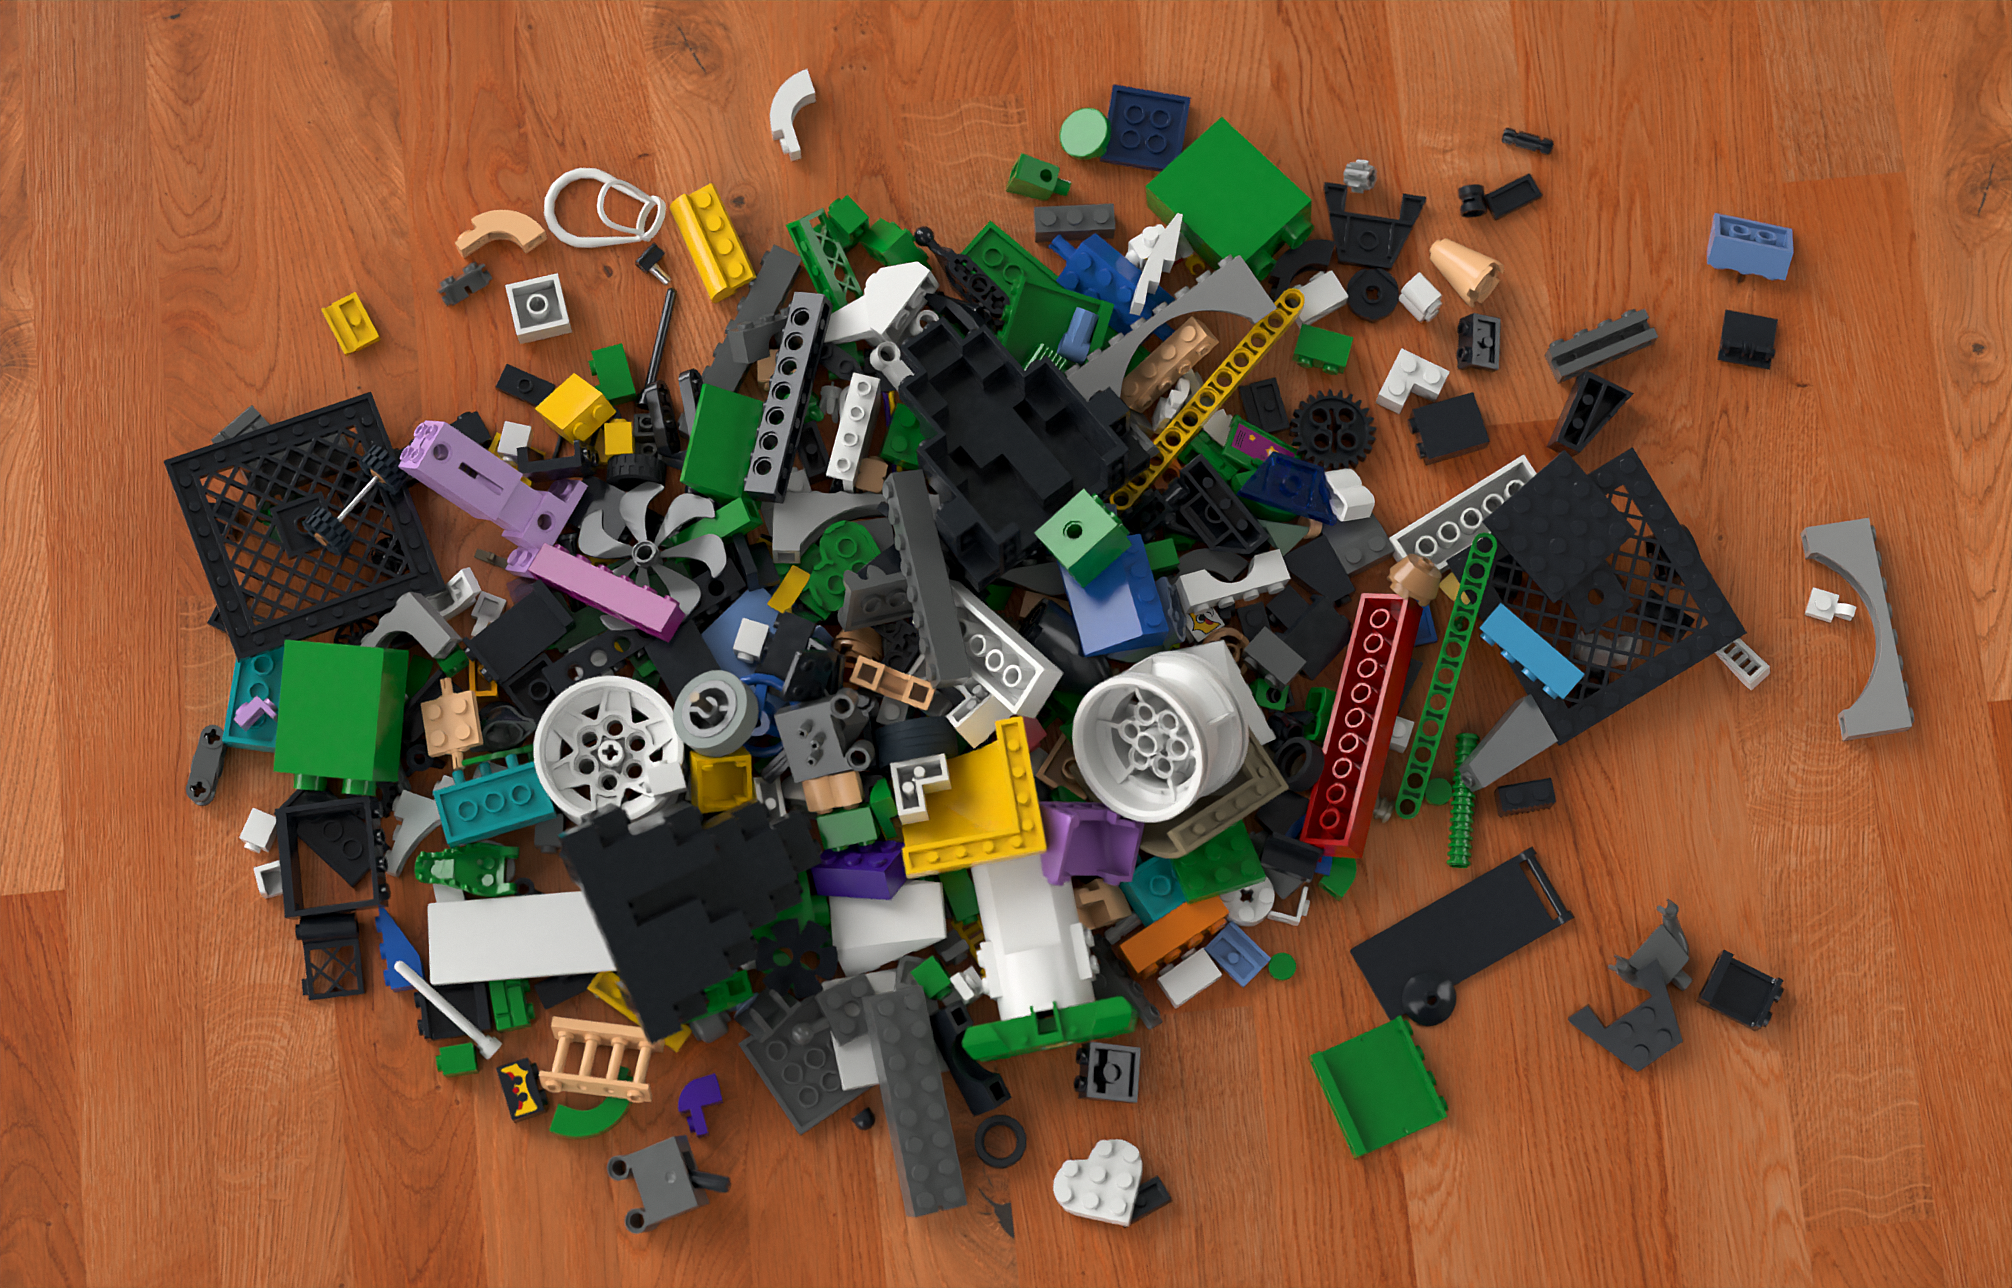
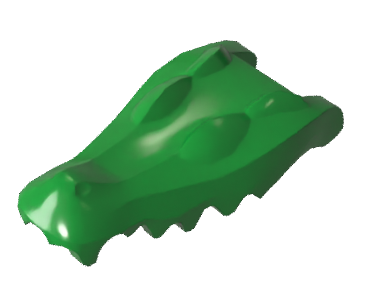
[415,842,519,897]

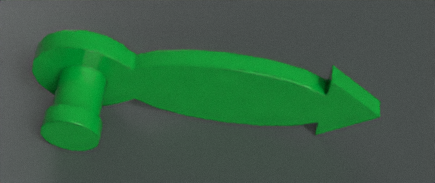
[461,743,534,766]

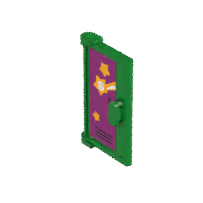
[1221,414,1303,491]

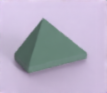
[1258,519,1309,556]

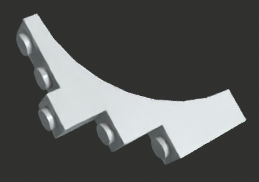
[385,762,508,878]

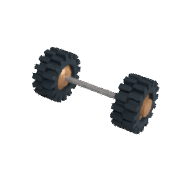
[302,445,410,556]

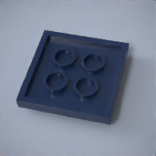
[1100,84,1191,172]

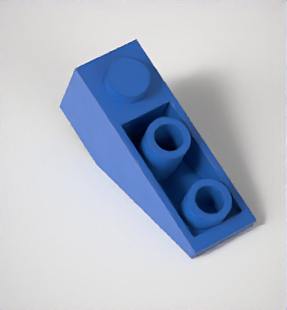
[375,907,427,993]

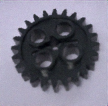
[1289,389,1376,472]

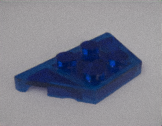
[1237,451,1337,526]

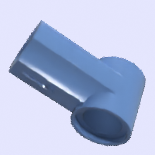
[1057,307,1099,365]

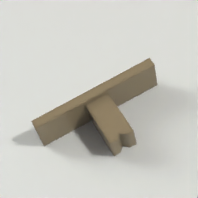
[474,548,508,569]

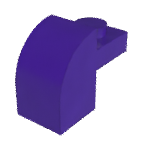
[678,1074,724,1139]

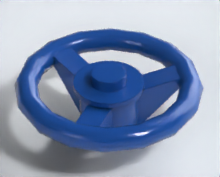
[739,673,801,758]

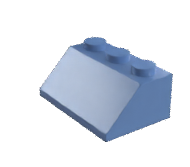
[1707,213,1793,280]

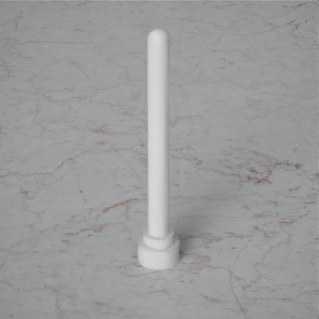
[395,961,502,1060]

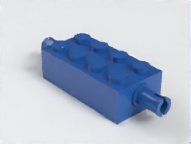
[1049,233,1175,347]

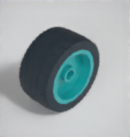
[873,716,958,772]

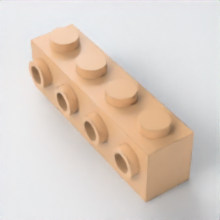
[1120,316,1219,413]

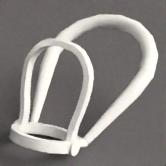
[544,168,666,248]

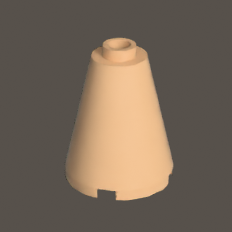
[1429,238,1504,308]

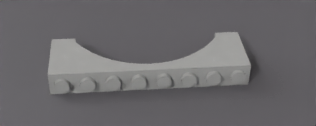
[1064,254,1277,402]
[772,491,940,563]
[1801,518,1914,741]

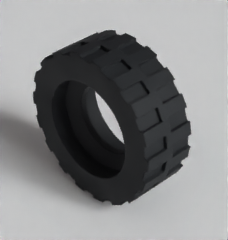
[606,454,667,492]

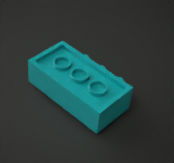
[222,647,284,753]
[433,754,557,848]
[1117,854,1186,928]

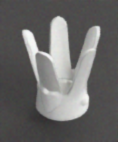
[818,382,842,423]

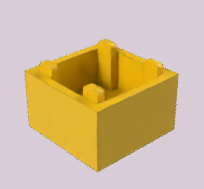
[689,746,752,813]

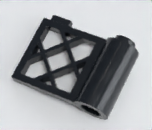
[855,688,885,778]
[295,912,365,1000]

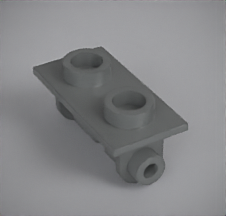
[436,261,492,306]

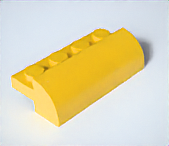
[670,183,757,304]

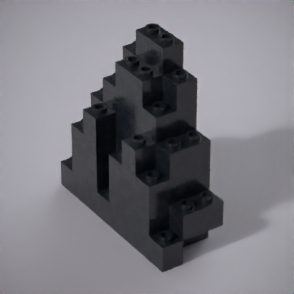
[898,317,1150,593]
[557,798,823,1044]

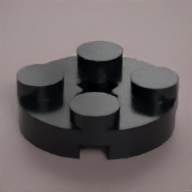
[1346,268,1399,323]

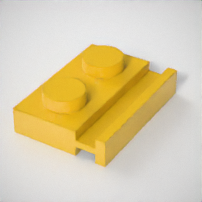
[321,292,381,357]

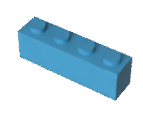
[1479,603,1585,700]

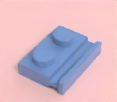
[1204,921,1271,988]

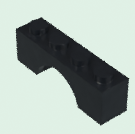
[929,999,1012,1117]

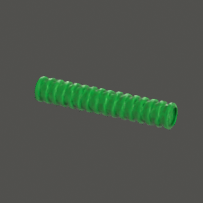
[1446,733,1480,868]

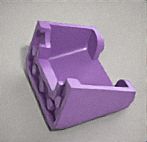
[1038,801,1145,886]

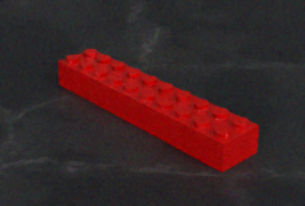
[1300,593,1423,859]

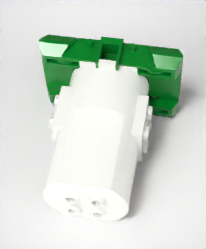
[963,855,1139,1063]

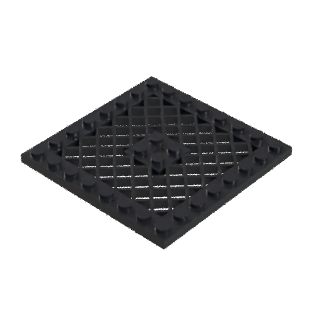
[164,392,446,663]
[1446,447,1747,746]

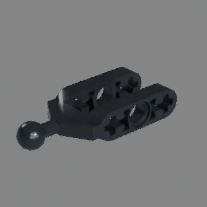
[914,226,1010,329]
[645,368,704,497]

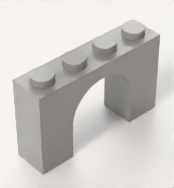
[360,592,462,703]

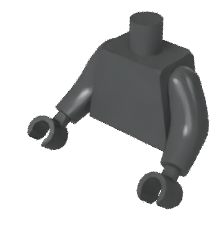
[1608,899,1693,992]

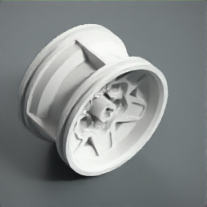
[1072,651,1249,822]
[534,676,688,825]

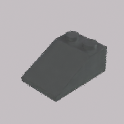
[1307,502,1395,579]

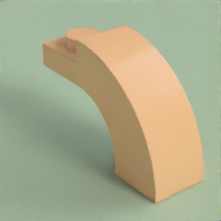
[455,210,547,258]

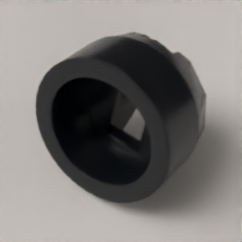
[851,1107,875,1130]

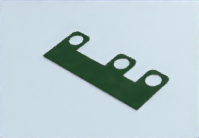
[552,538,691,653]

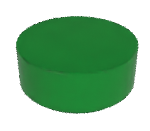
[1424,778,1452,806]
[1268,953,1296,981]

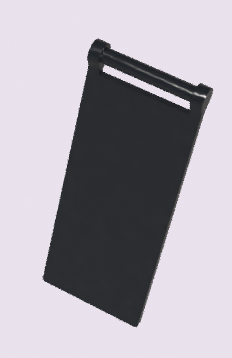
[1350,846,1575,1021]

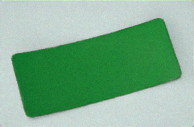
[404,655,433,706]

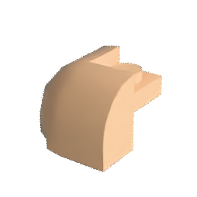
[1073,879,1132,931]

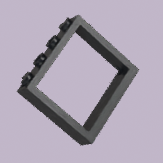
[275,795,391,920]

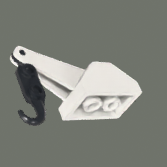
[800,262,940,381]

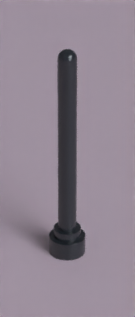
[635,288,677,411]

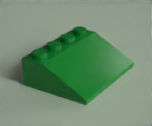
[680,384,781,510]

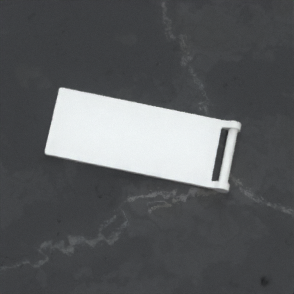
[428,891,616,985]

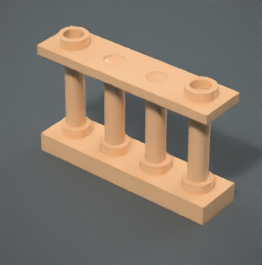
[539,1017,665,1103]

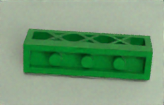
[786,208,864,314]

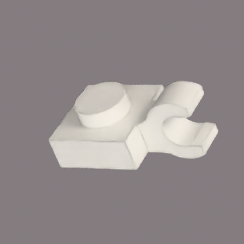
[1804,587,1856,622]
[471,591,507,637]

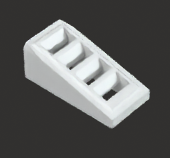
[1715,638,1770,690]

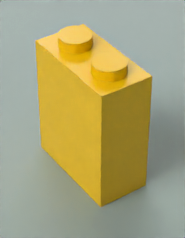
[535,373,616,445]

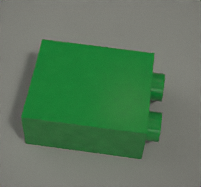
[1146,117,1314,283]
[273,640,409,796]

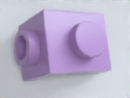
[234,696,279,732]

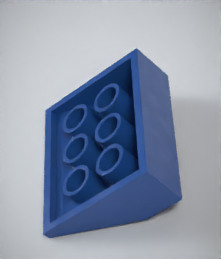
[1056,534,1169,657]

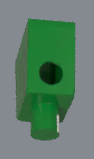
[1006,153,1071,201]

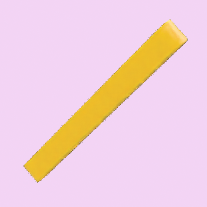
[1108,288,1305,516]

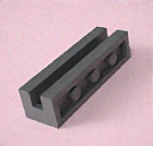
[1545,309,1658,384]

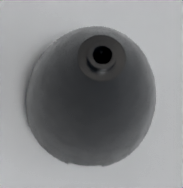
[1017,598,1113,696]

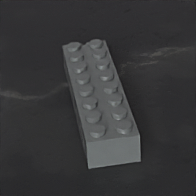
[861,985,968,1217]

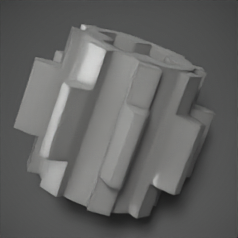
[1343,159,1377,193]

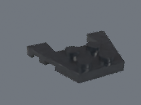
[1323,182,1426,271]
[1568,958,1683,1072]

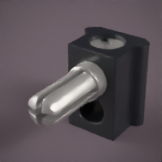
[635,242,671,285]

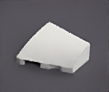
[1152,378,1190,434]

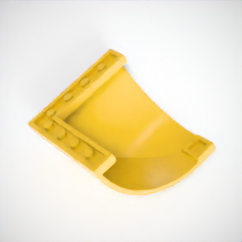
[902,716,1046,879]

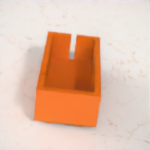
[1117,896,1230,980]

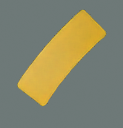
[767,565,810,613]

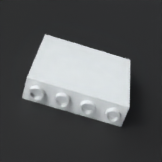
[826,372,881,494]

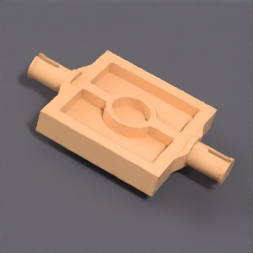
[421,678,483,770]

